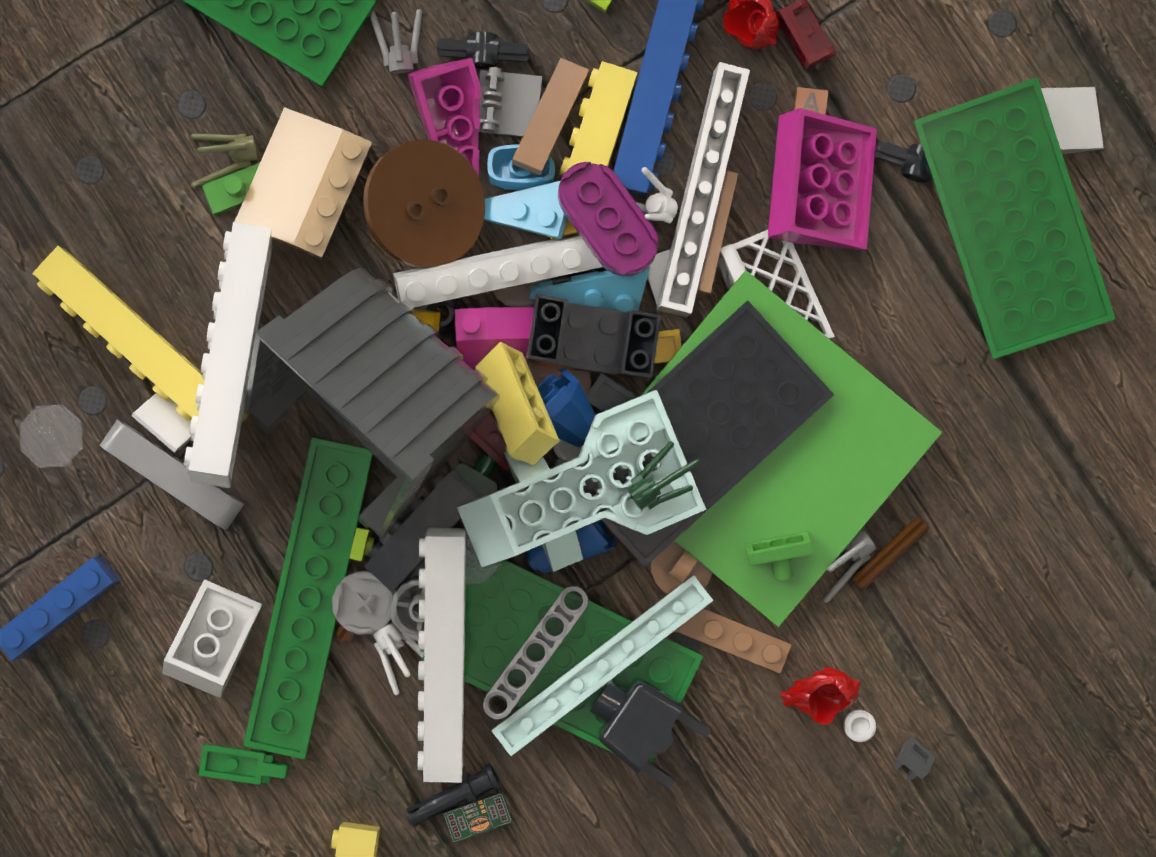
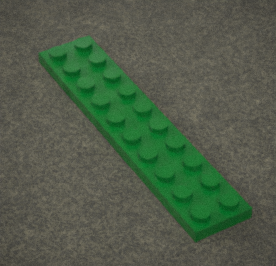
[243,437,374,760]

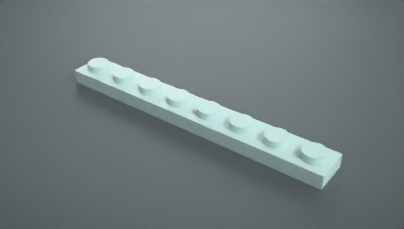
[492,575,713,756]

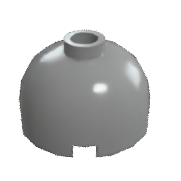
[390,576,425,641]

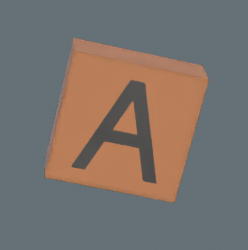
[794,87,828,115]

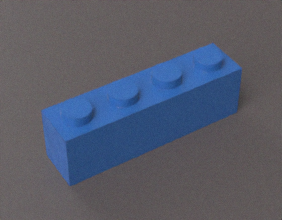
[0,556,121,661]

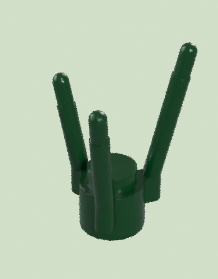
[627,441,701,511]

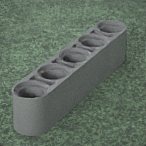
[100,419,244,530]
[483,586,588,719]

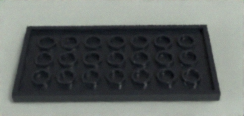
[576,300,834,567]

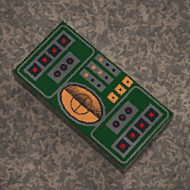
[443,791,513,843]

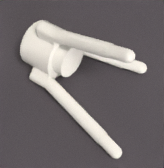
[636,167,678,223]
[373,622,424,695]

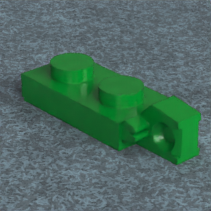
[198,743,290,785]

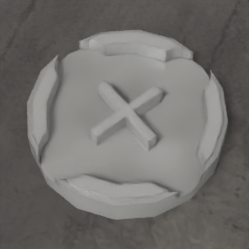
[332,571,394,635]

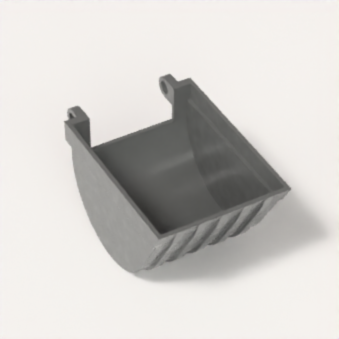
[244,268,500,539]

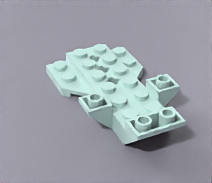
[456,390,706,572]

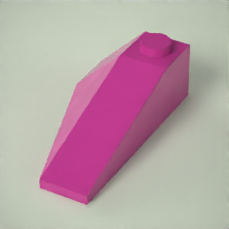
[407,58,481,177]
[455,307,534,370]

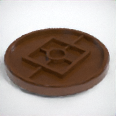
[363,140,485,268]

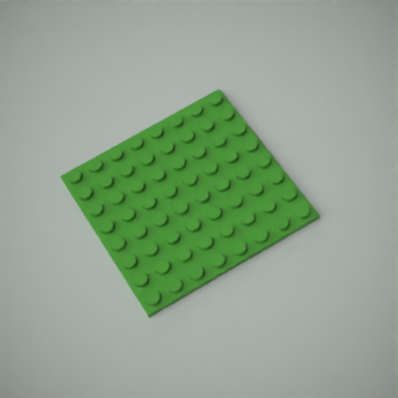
[641,270,942,627]

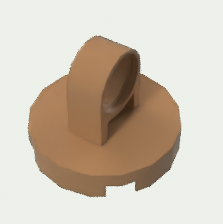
[651,541,713,594]

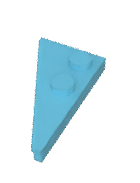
[484,181,568,240]
[529,266,650,312]

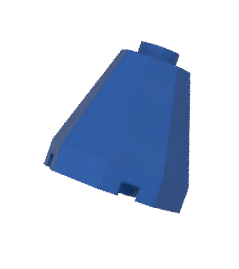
[537,368,595,447]

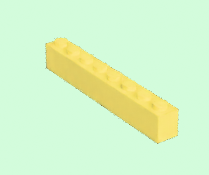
[33,246,249,422]

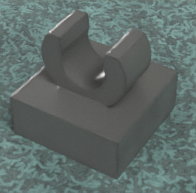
[894,736,936,781]

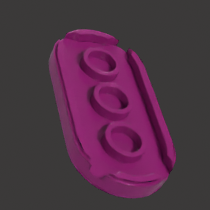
[558,162,658,276]

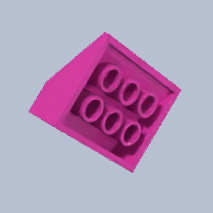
[768,108,877,250]

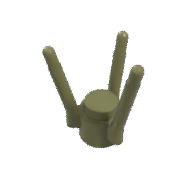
[191,133,258,188]

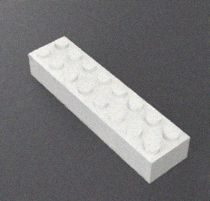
[184,222,272,488]

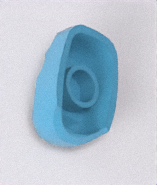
[487,144,555,191]

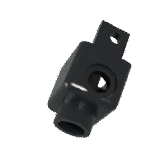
[589,678,710,789]

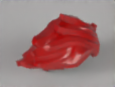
[723,0,779,50]
[780,667,861,725]

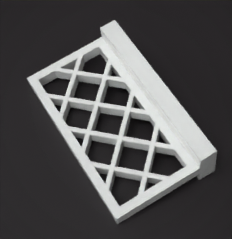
[717,230,835,339]

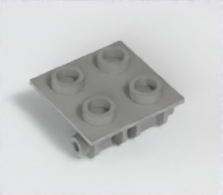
[479,67,542,137]

